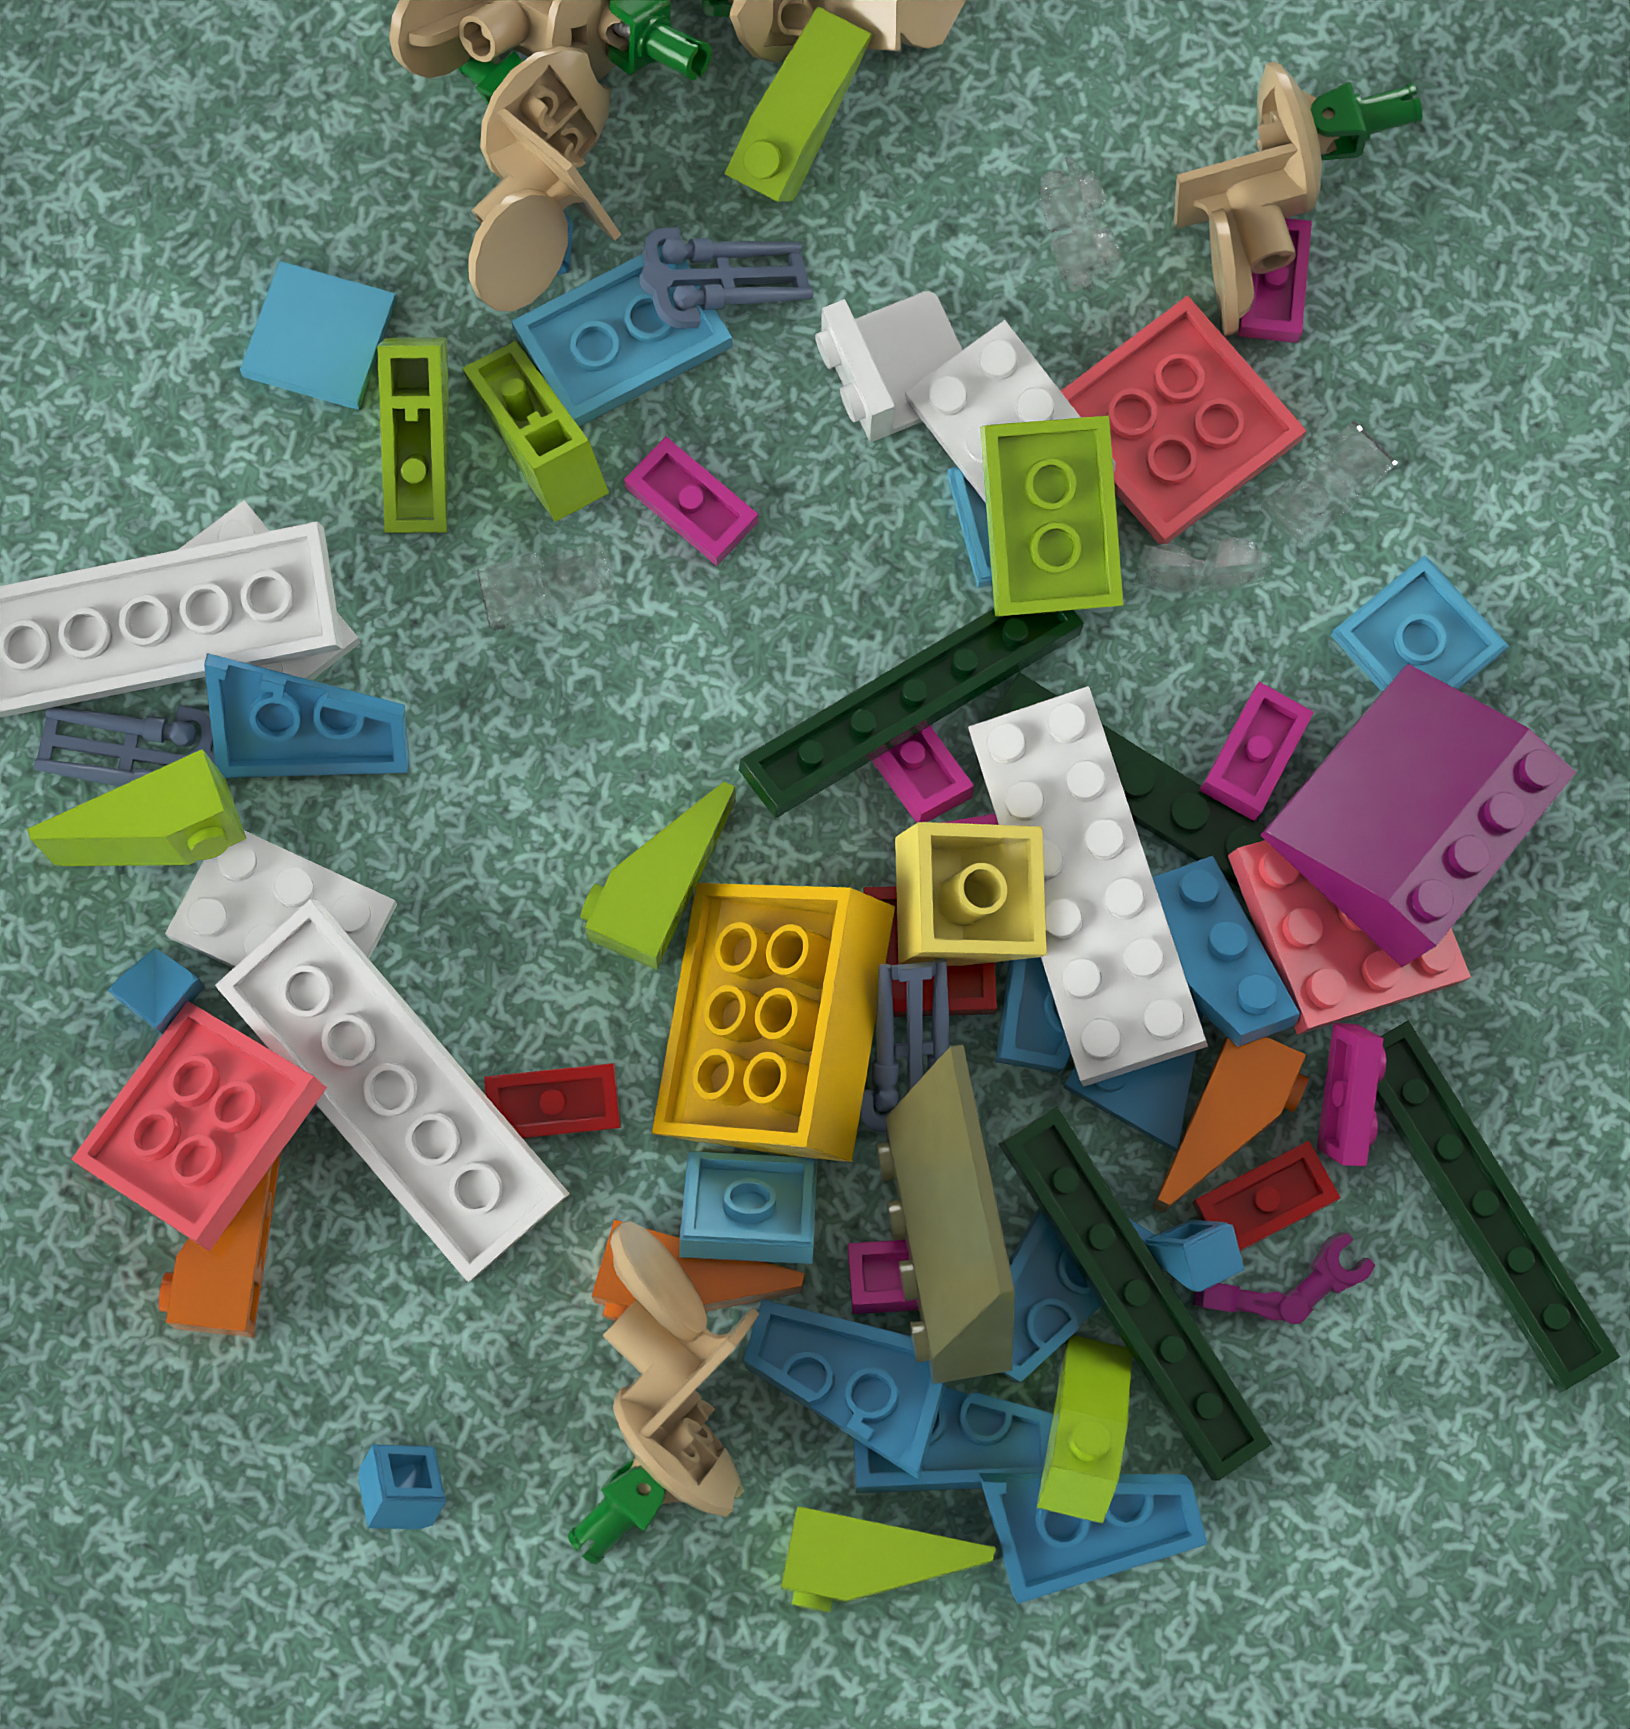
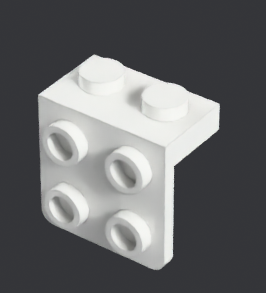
[815,291,963,443]

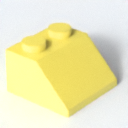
[895,822,1047,966]

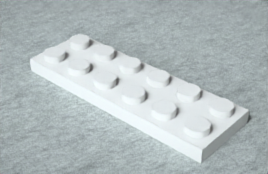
[0,521,343,718]
[968,686,1208,1087]
[215,899,570,1282]

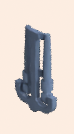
[639,227,814,329]
[34,705,216,786]
[860,958,972,1132]

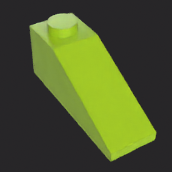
[724,6,873,202]
[377,337,449,533]
[462,340,609,522]
[27,749,247,866]
[580,781,736,970]
[1037,1335,1132,1523]
[781,1506,996,1613]

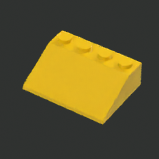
[652,883,895,1162]

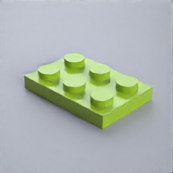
[980,415,1124,616]

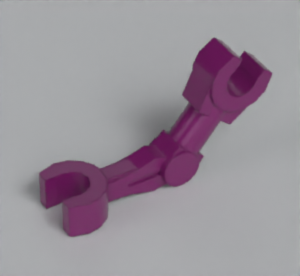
[1192,1232,1375,1324]

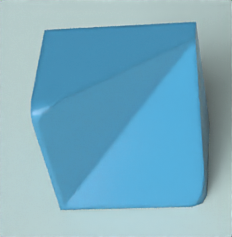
[108,947,205,1035]
[1145,1219,1244,1291]
[359,1444,446,1529]

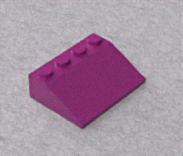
[1260,664,1577,967]

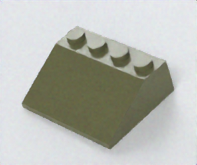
[876,1045,1015,1384]

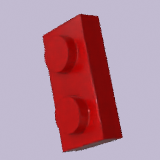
[484,1063,622,1138]
[1192,1141,1341,1252]

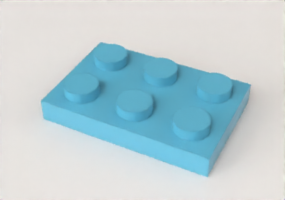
[511,245,733,427]

